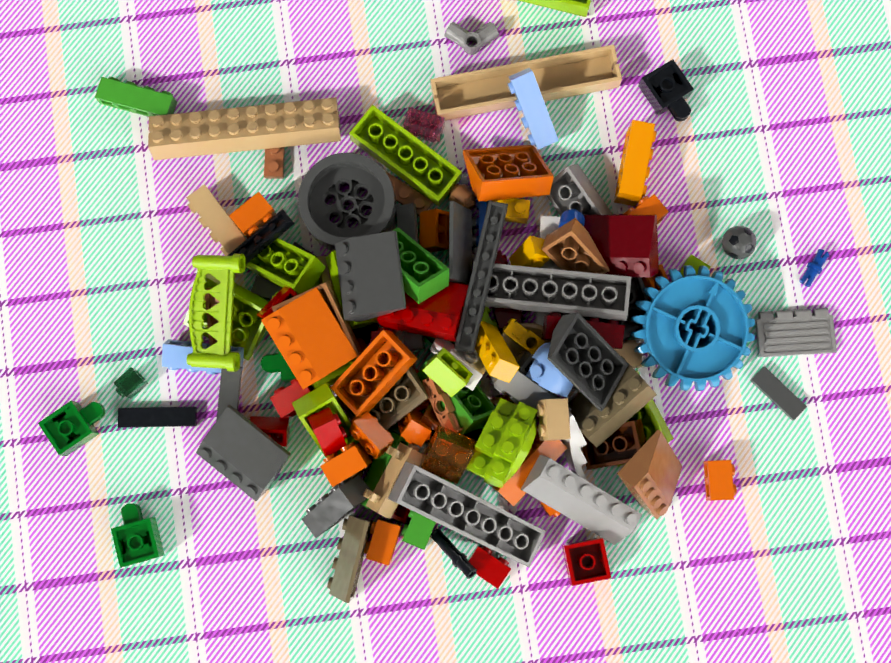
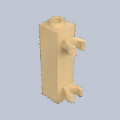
[362,442,425,519]

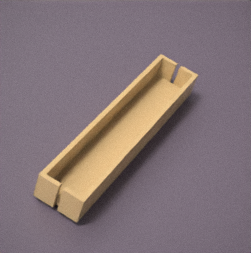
[430,45,622,122]
[148,97,341,160]

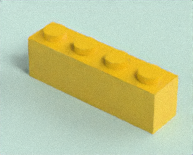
[475,321,520,383]

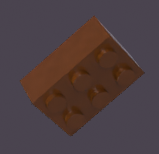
[582,419,646,470]

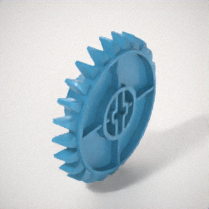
[630,265,756,391]

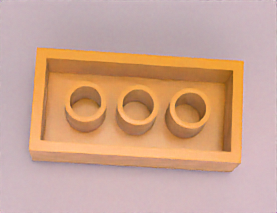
[614,120,657,207]

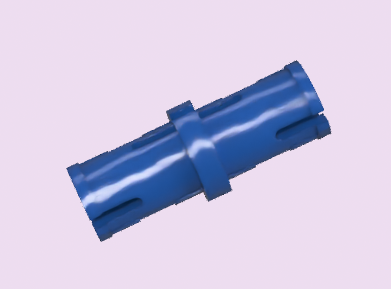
[799,249,829,287]

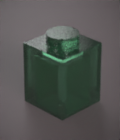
[114,367,148,398]

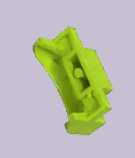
[466,398,538,488]

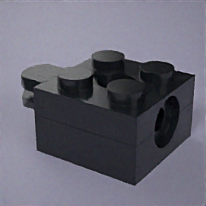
[638,59,694,122]

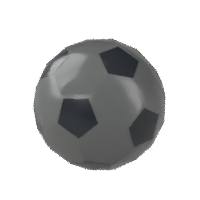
[722,226,757,259]

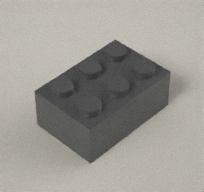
[302,475,370,538]

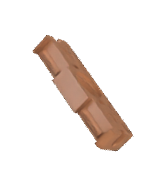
[422,378,463,437]

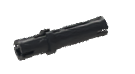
[430,528,477,579]

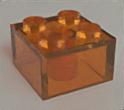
[421,425,475,484]

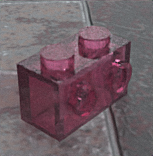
[403,107,445,143]

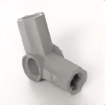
[444,22,499,55]

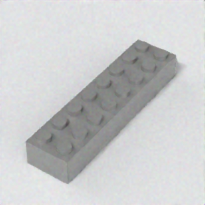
[473,263,631,321]
[388,462,546,568]

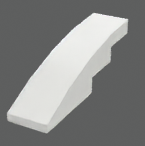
[562,412,588,481]

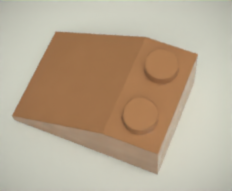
[542,218,609,274]

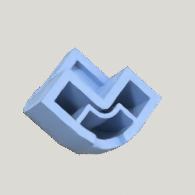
[526,342,573,397]

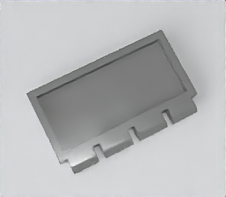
[755,308,837,358]

